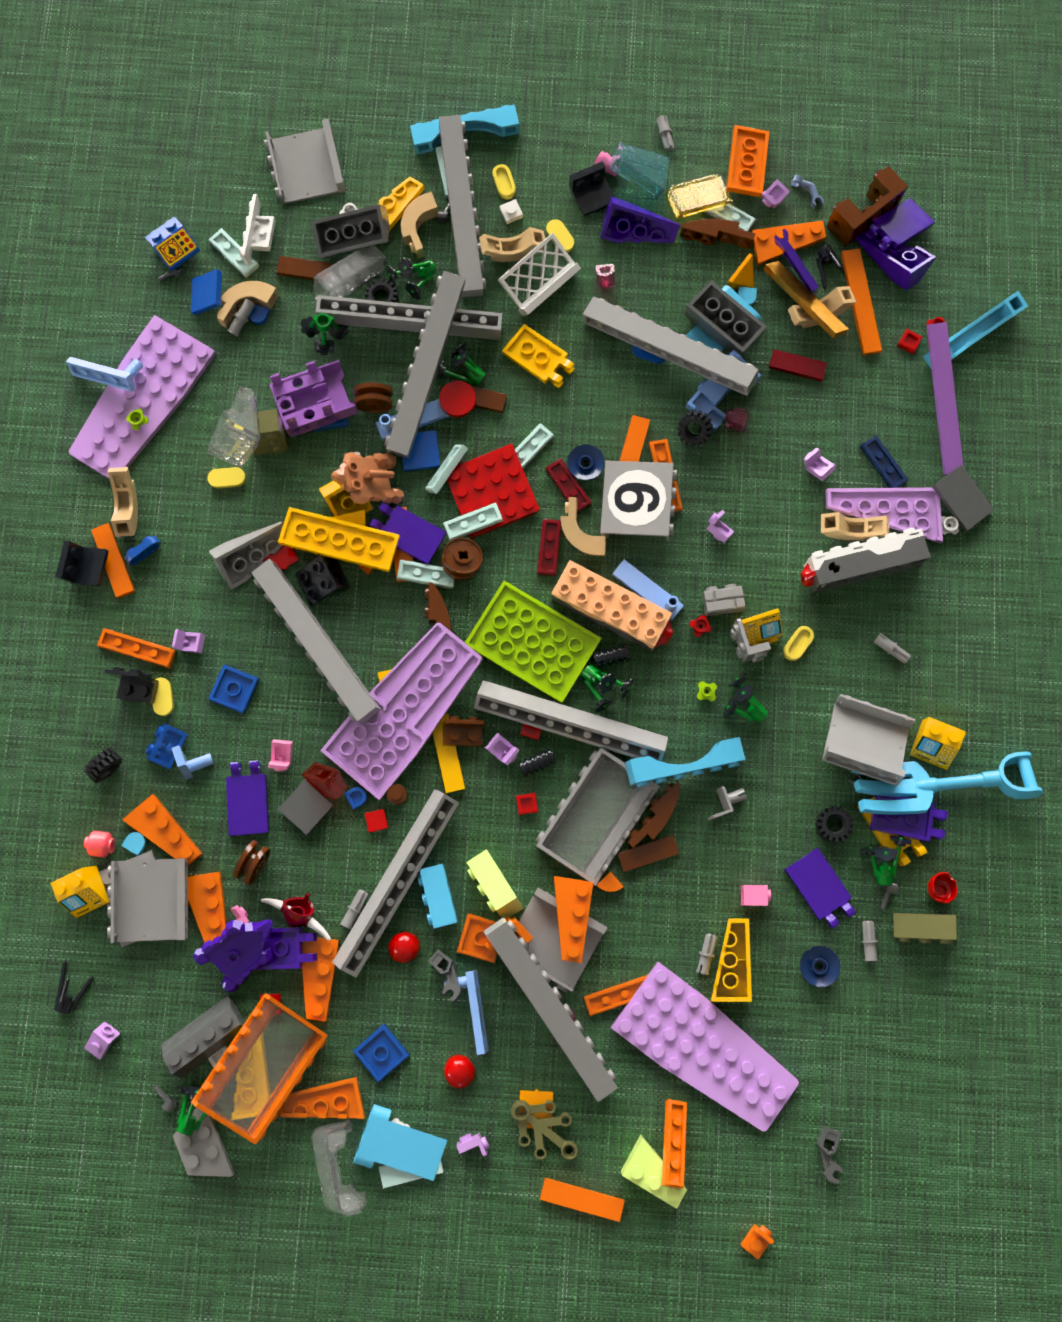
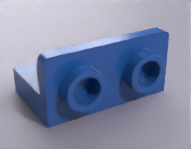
[145,723,187,769]

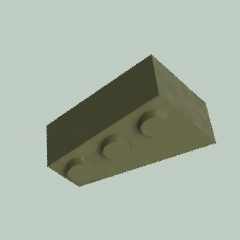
[250,409,290,456]
[893,913,958,944]

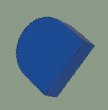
[249,304,270,325]
[344,787,368,811]

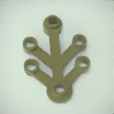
[511,1100,578,1160]

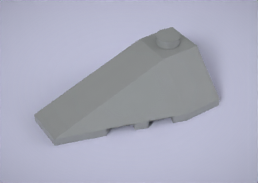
[209,522,283,589]

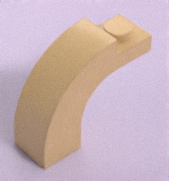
[401,192,438,259]
[479,227,545,262]
[217,281,279,328]
[788,286,856,328]
[108,467,138,537]
[561,497,606,556]
[821,512,889,541]

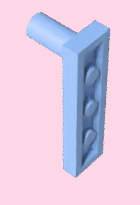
[66,357,143,392]
[376,399,450,441]
[612,560,684,621]
[171,746,214,780]
[444,970,489,1055]

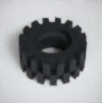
[365,278,399,303]
[677,410,713,447]
[84,747,123,783]
[815,806,854,842]

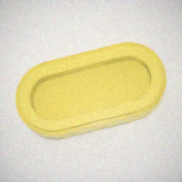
[493,164,516,200]
[546,219,574,253]
[208,467,246,489]
[783,626,814,661]
[153,678,174,716]

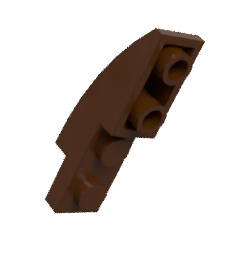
[680,219,756,249]
[425,582,452,632]
[627,782,681,848]

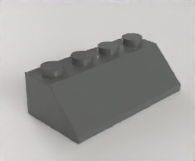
[311,204,390,258]
[684,280,767,358]
[162,995,245,1078]

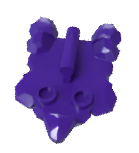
[193,920,273,992]

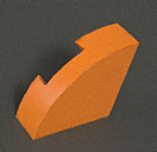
[596,872,624,892]

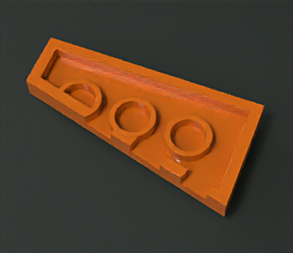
[752,221,826,266]
[122,794,203,866]
[188,872,227,943]
[554,876,593,963]
[302,937,340,1022]
[279,1077,365,1119]

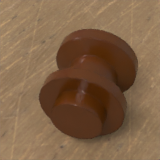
[387,784,408,805]

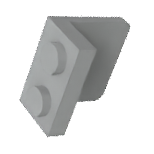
[730,618,771,663]

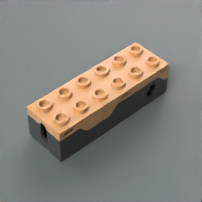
[551,560,673,652]

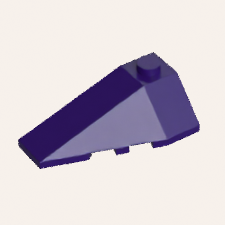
[600,196,680,243]
[856,229,936,290]

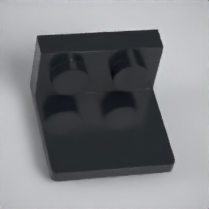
[569,161,614,216]
[55,541,109,586]
[295,555,350,606]
[105,667,159,703]

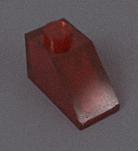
[301,762,348,800]

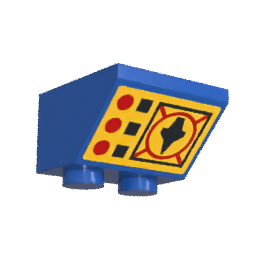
[145,217,201,271]

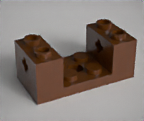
[827,166,908,247]

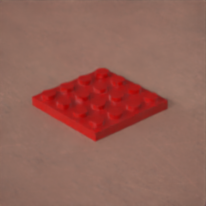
[447,444,540,539]

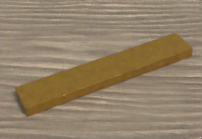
[764,261,849,338]

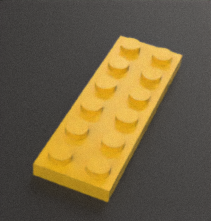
[278,507,400,572]

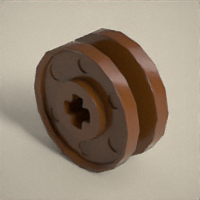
[354,382,393,413]
[441,537,483,581]
[233,840,271,885]

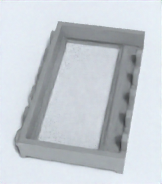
[535,748,660,886]

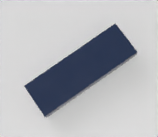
[860,435,908,488]

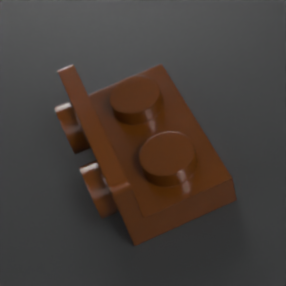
[443,716,485,747]

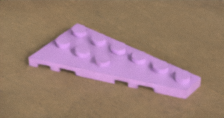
[825,487,943,544]

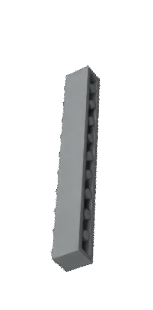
[439,115,486,298]
[384,271,466,459]
[316,295,502,340]
[583,296,758,396]
[252,559,381,724]
[474,680,668,761]
[332,789,459,978]
[483,917,618,1102]

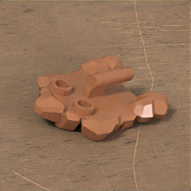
[331,452,404,505]

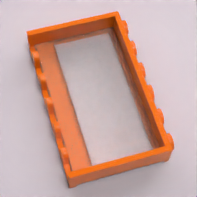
[191,993,328,1145]

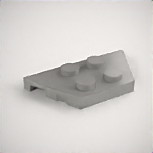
[173,1108,235,1177]

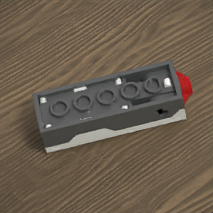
[800,528,931,594]

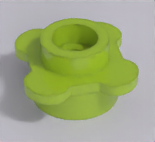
[126,409,149,430]
[697,681,717,702]

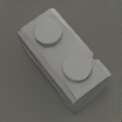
[702,584,745,616]

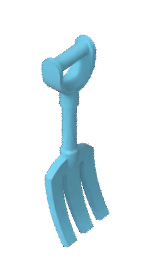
[851,752,1043,815]

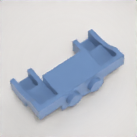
[686,350,761,433]

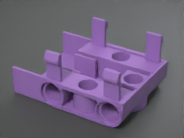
[270,360,358,436]

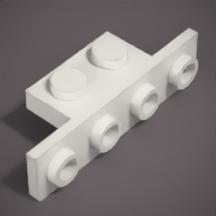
[240,194,276,266]

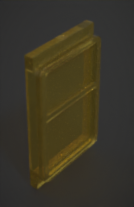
[666,174,732,218]

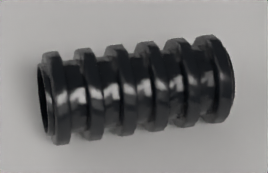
[593,644,630,669]
[518,748,556,777]

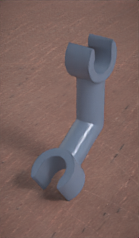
[791,175,824,209]

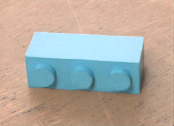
[417,864,458,928]

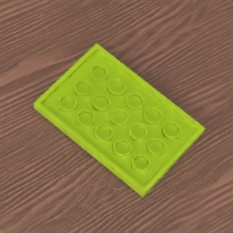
[465,580,602,704]

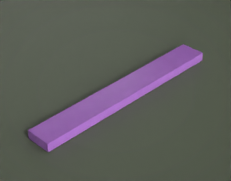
[927,322,963,474]

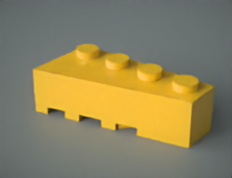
[711,918,752,1002]

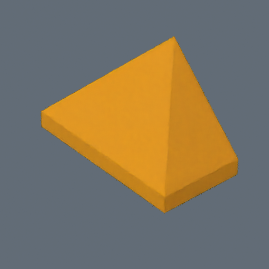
[727,253,754,290]

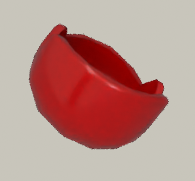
[927,872,958,904]
[388,932,421,963]
[444,1054,475,1089]

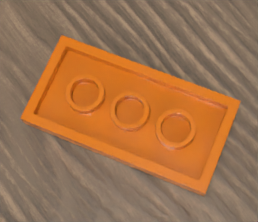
[726,125,770,197]

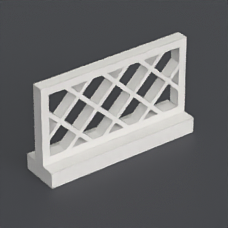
[498,233,581,316]

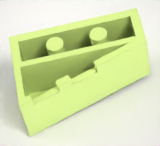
[467,849,524,918]
[621,1134,687,1209]

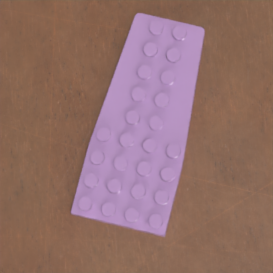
[69,315,217,479]
[320,623,482,800]
[611,962,799,1131]

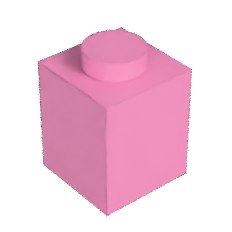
[741,885,771,906]

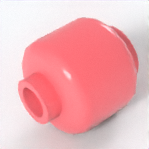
[83,831,116,858]

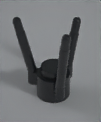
[816,245,845,288]
[54,961,94,1014]

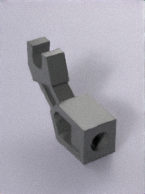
[428,950,462,1003]
[816,1125,843,1184]

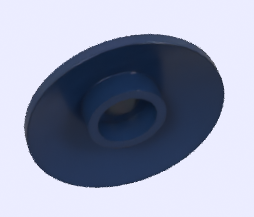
[567,444,604,481]
[800,946,840,987]

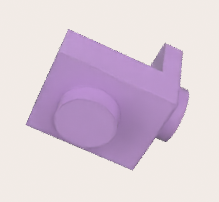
[762,179,790,209]
[804,448,835,481]
[707,510,734,543]
[172,629,206,653]
[485,733,519,765]
[84,1022,120,1060]
[457,1133,490,1157]

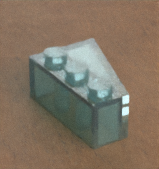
[610,142,670,200]

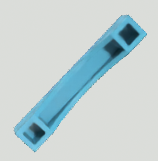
[410,105,519,155]
[923,291,1028,368]
[625,737,746,788]

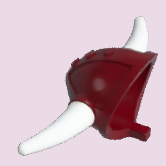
[261,893,331,941]

